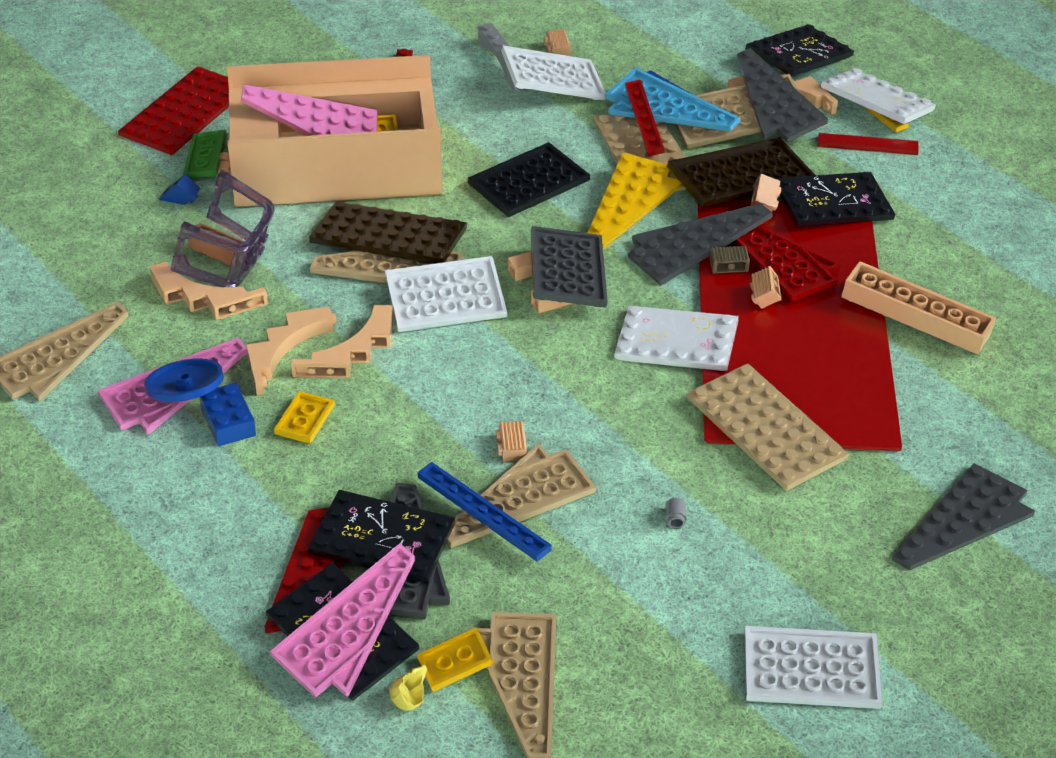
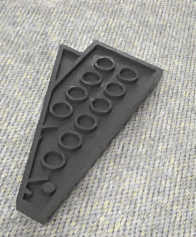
[737,48,828,143]
[628,203,773,286]
[892,463,1035,570]
[389,483,450,619]

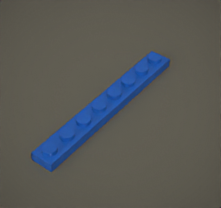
[417,462,552,562]

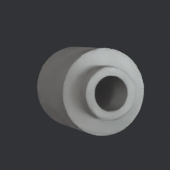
[665,498,687,529]

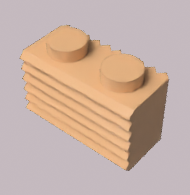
[544,29,571,56]
[751,174,781,212]
[750,266,782,309]
[496,421,527,462]

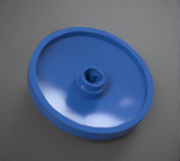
[145,358,224,402]

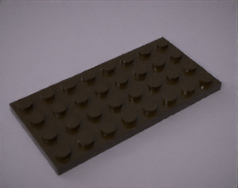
[667,137,815,207]
[309,201,467,264]

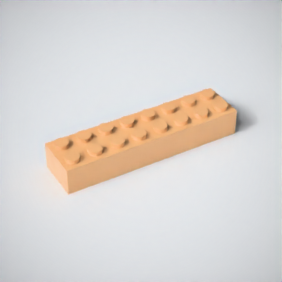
[841,261,996,355]

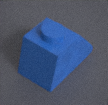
[159,174,200,205]

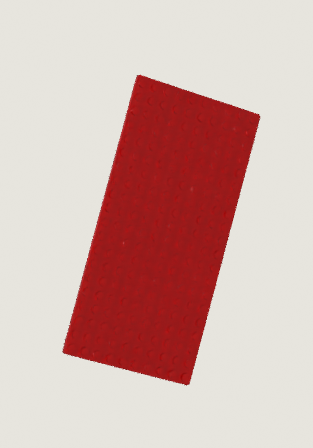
[697,199,902,451]

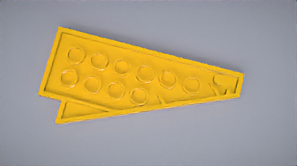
[587,152,682,249]

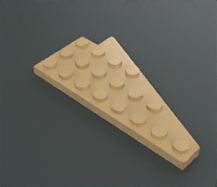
[310,251,463,284]
[0,302,128,401]
[447,444,596,548]
[470,612,556,758]

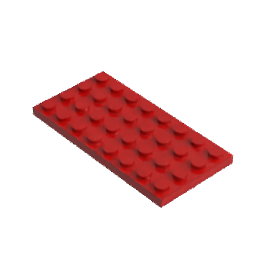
[118,66,229,155]

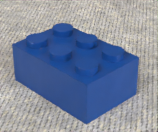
[199,383,256,447]

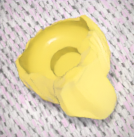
[389,665,427,711]

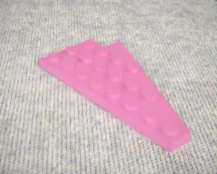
[241,84,377,136]
[98,337,248,435]
[270,543,415,698]

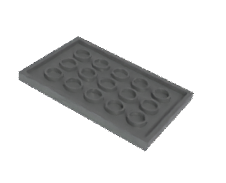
[531,226,608,308]

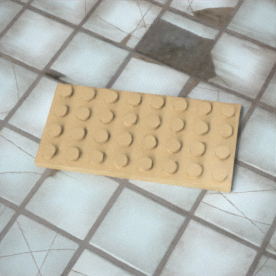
[675,74,800,149]
[593,114,687,191]
[687,364,849,491]

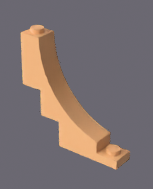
[727,73,838,115]
[149,261,268,320]
[291,305,393,378]
[246,306,337,395]

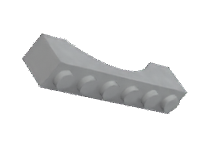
[478,23,520,91]

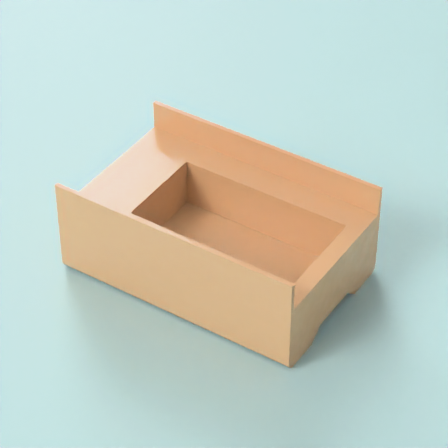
[217,55,442,207]

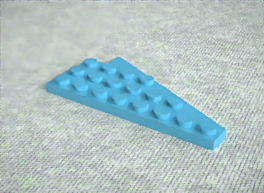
[605,67,740,132]

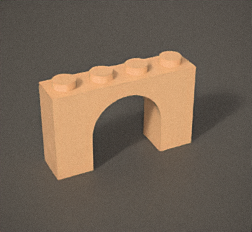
[508,251,573,313]

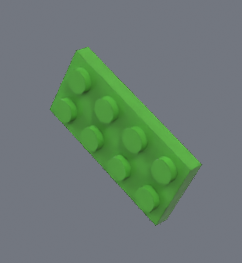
[183,129,227,179]

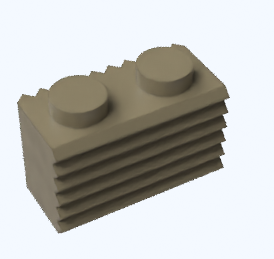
[709,246,750,274]

